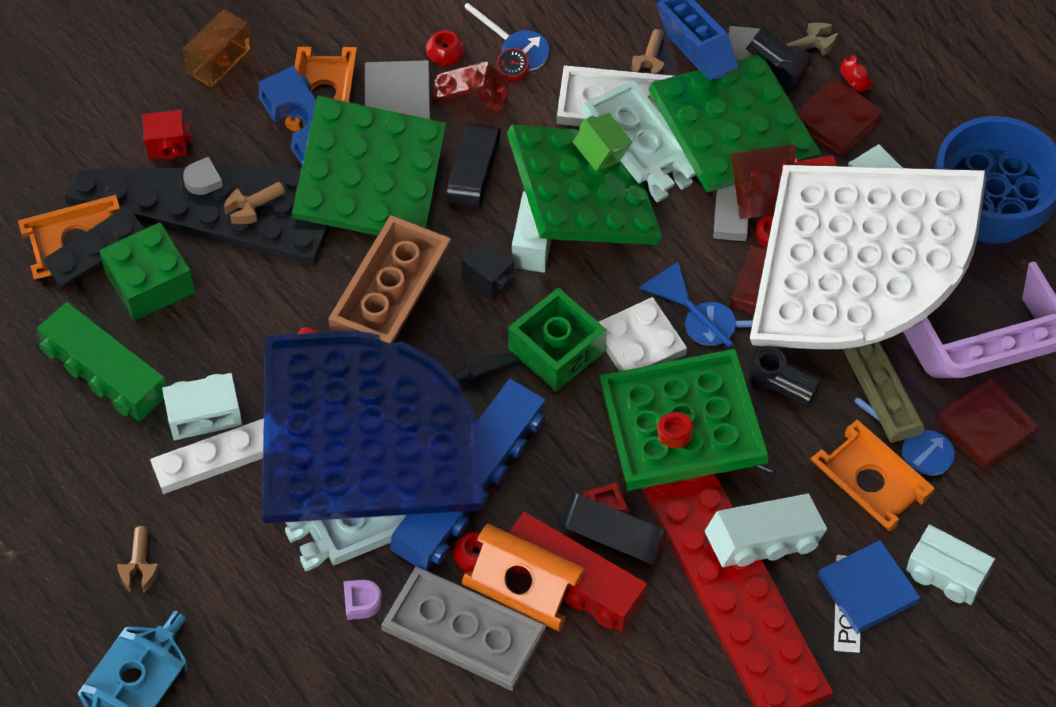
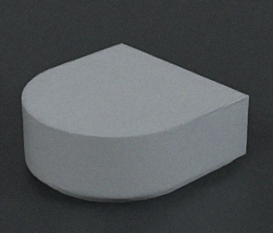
[183,157,223,195]

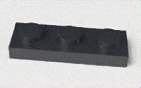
[42,206,144,290]

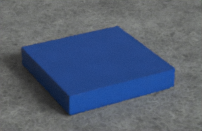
[818,540,920,634]

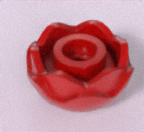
[426,30,465,67]
[840,55,874,92]
[453,531,484,572]

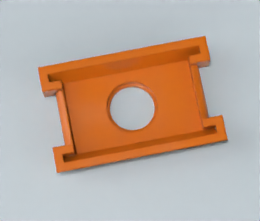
[285,47,357,132]
[18,195,120,280]
[810,419,935,531]
[462,523,585,632]

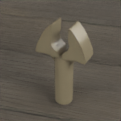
[786,22,838,56]

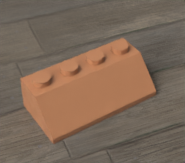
[328,215,451,353]

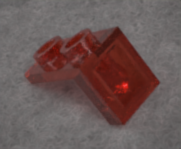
[430,61,509,112]

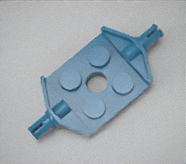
[78,611,189,707]

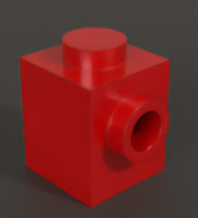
[142,110,192,160]

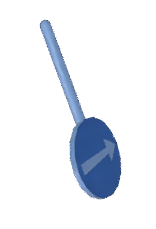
[685,302,753,346]
[855,398,955,476]

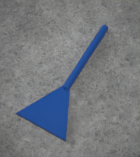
[639,262,733,348]

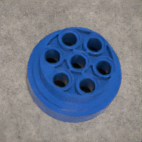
[935,116,1056,243]

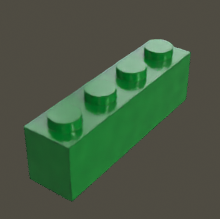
[37,302,167,423]

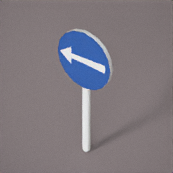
[465,3,549,72]

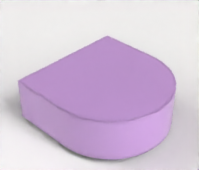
[344,580,382,620]

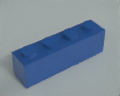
[656,0,738,80]

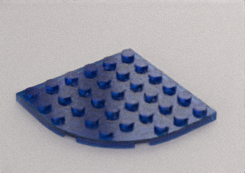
[262,331,483,524]

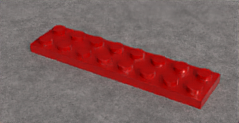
[641,474,833,707]

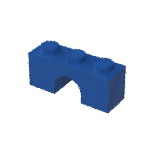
[258,65,316,165]

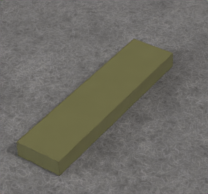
[843,341,925,443]

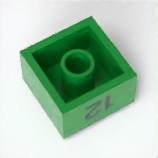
[99,222,195,321]
[508,287,607,392]

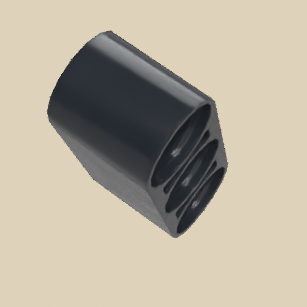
[447,122,501,208]
[559,492,668,566]

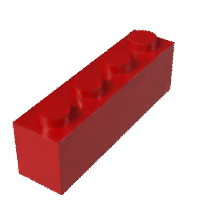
[508,512,647,633]

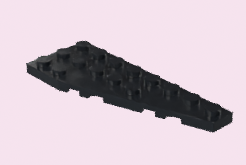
[65,165,331,266]

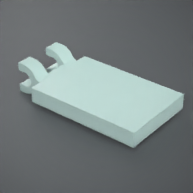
[581,80,696,203]
[285,482,413,571]

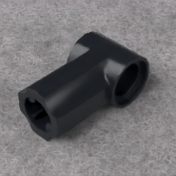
[745,26,812,88]
[750,347,822,407]

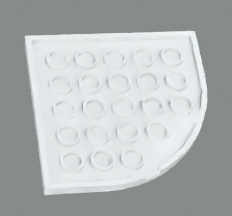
[750,165,986,349]

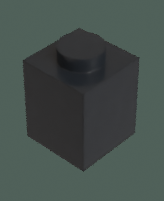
[461,239,515,301]

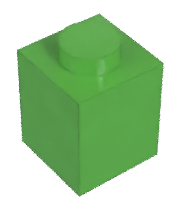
[573,113,633,171]

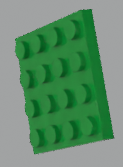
[648,55,821,193]
[291,96,446,236]
[507,124,662,245]
[599,349,768,491]

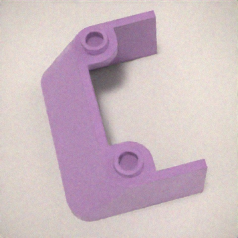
[903,262,1056,378]

